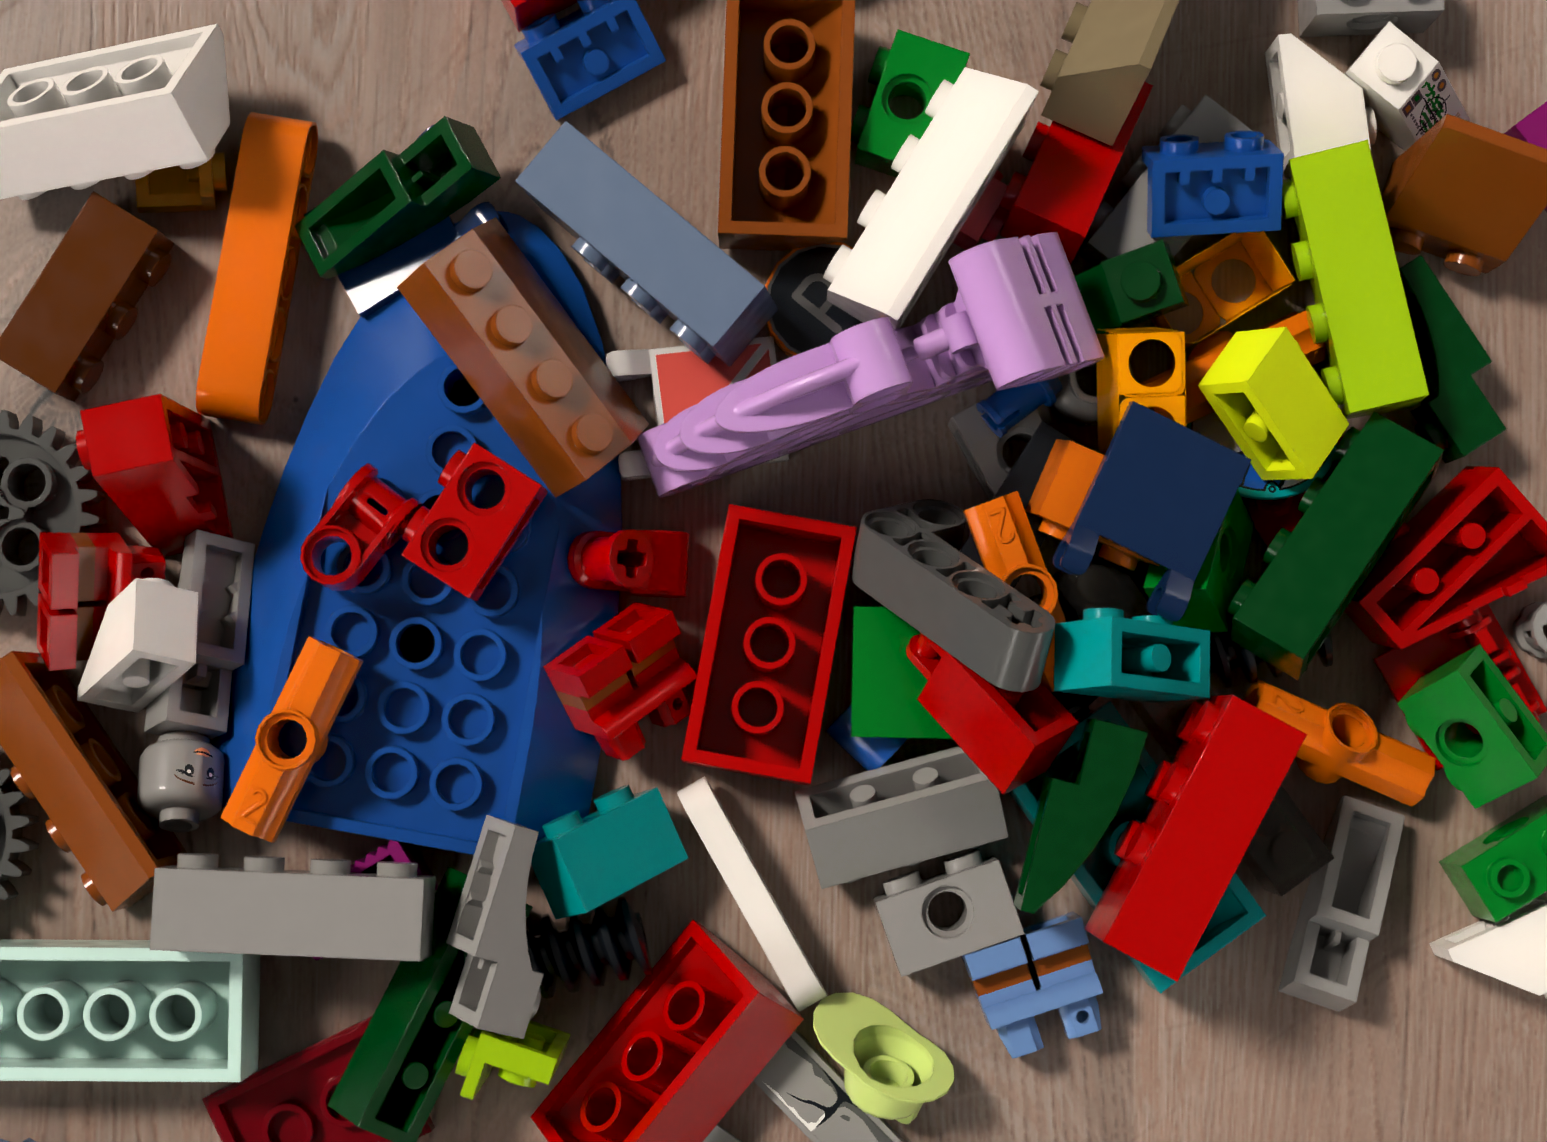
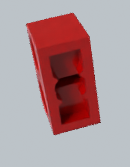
[401,442,548,601]

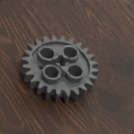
[0,410,107,617]

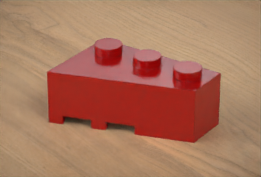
[76,394,234,557]
[1345,466,1547,650]

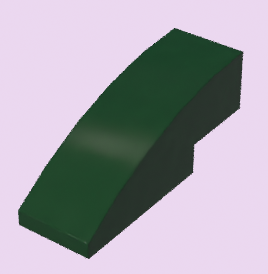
[295,116,501,279]
[1014,719,1148,914]

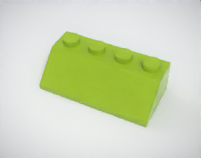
[1282,140,1429,419]

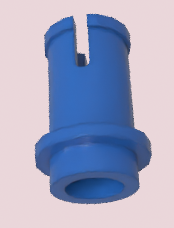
[976,377,1063,437]

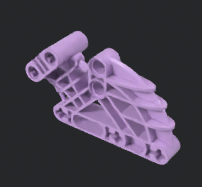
[637,232,1105,498]

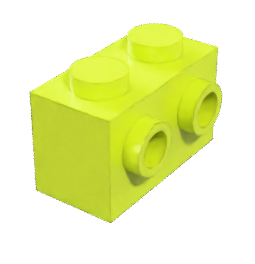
[1197,327,1349,480]

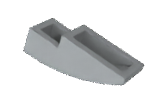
[1278,795,1405,1012]

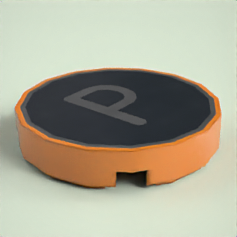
[765,242,863,357]

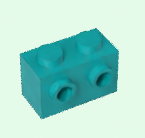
[1054,608,1210,703]
[531,785,688,919]

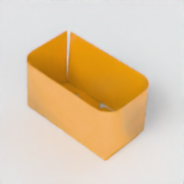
[1151,231,1296,349]
[1096,327,1187,455]

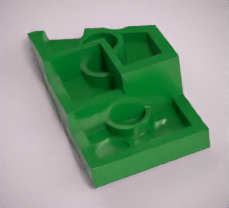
[851,606,952,739]

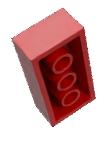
[681,504,857,786]
[1084,695,1307,982]

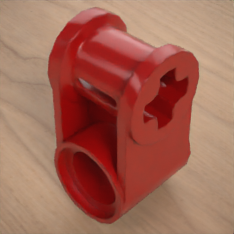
[300,463,422,591]
[568,529,690,598]

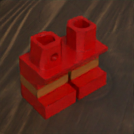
[37,532,166,671]
[543,602,697,761]

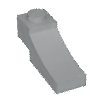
[144,529,255,740]
[446,815,544,1039]

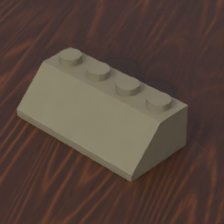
[1040,0,1179,146]

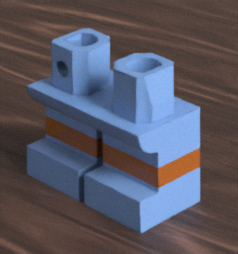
[962,912,1103,1058]

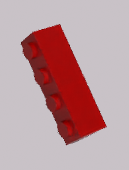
[530,919,804,1142]

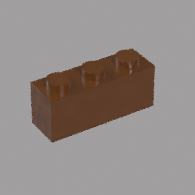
[0,191,175,402]

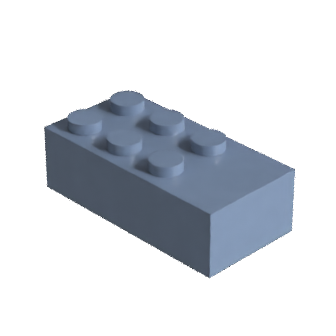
[515,121,778,367]

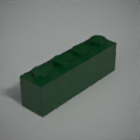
[1227,411,1444,680]
[328,867,533,1142]

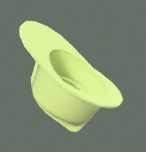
[813,992,954,1125]

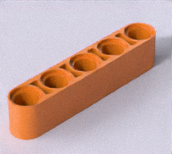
[196,112,318,425]

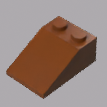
[1381,114,1547,276]

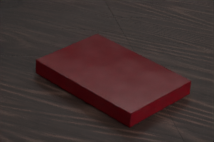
[202,1015,435,1142]

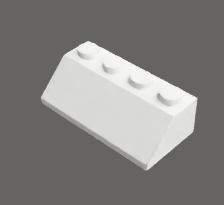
[0,24,230,200]
[823,67,1039,329]

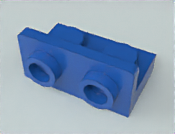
[514,0,666,121]
[1142,131,1284,238]

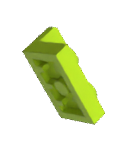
[455,1020,571,1100]

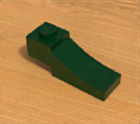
[1074,239,1189,334]
[1399,255,1506,464]

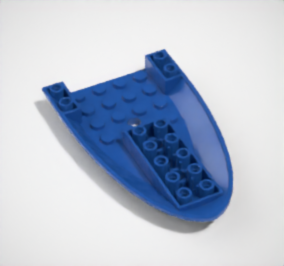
[212,211,623,855]

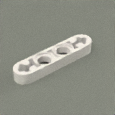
[677,776,827,1012]

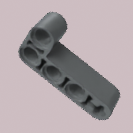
[850,499,1056,692]

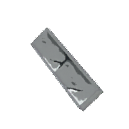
[753,1029,905,1142]

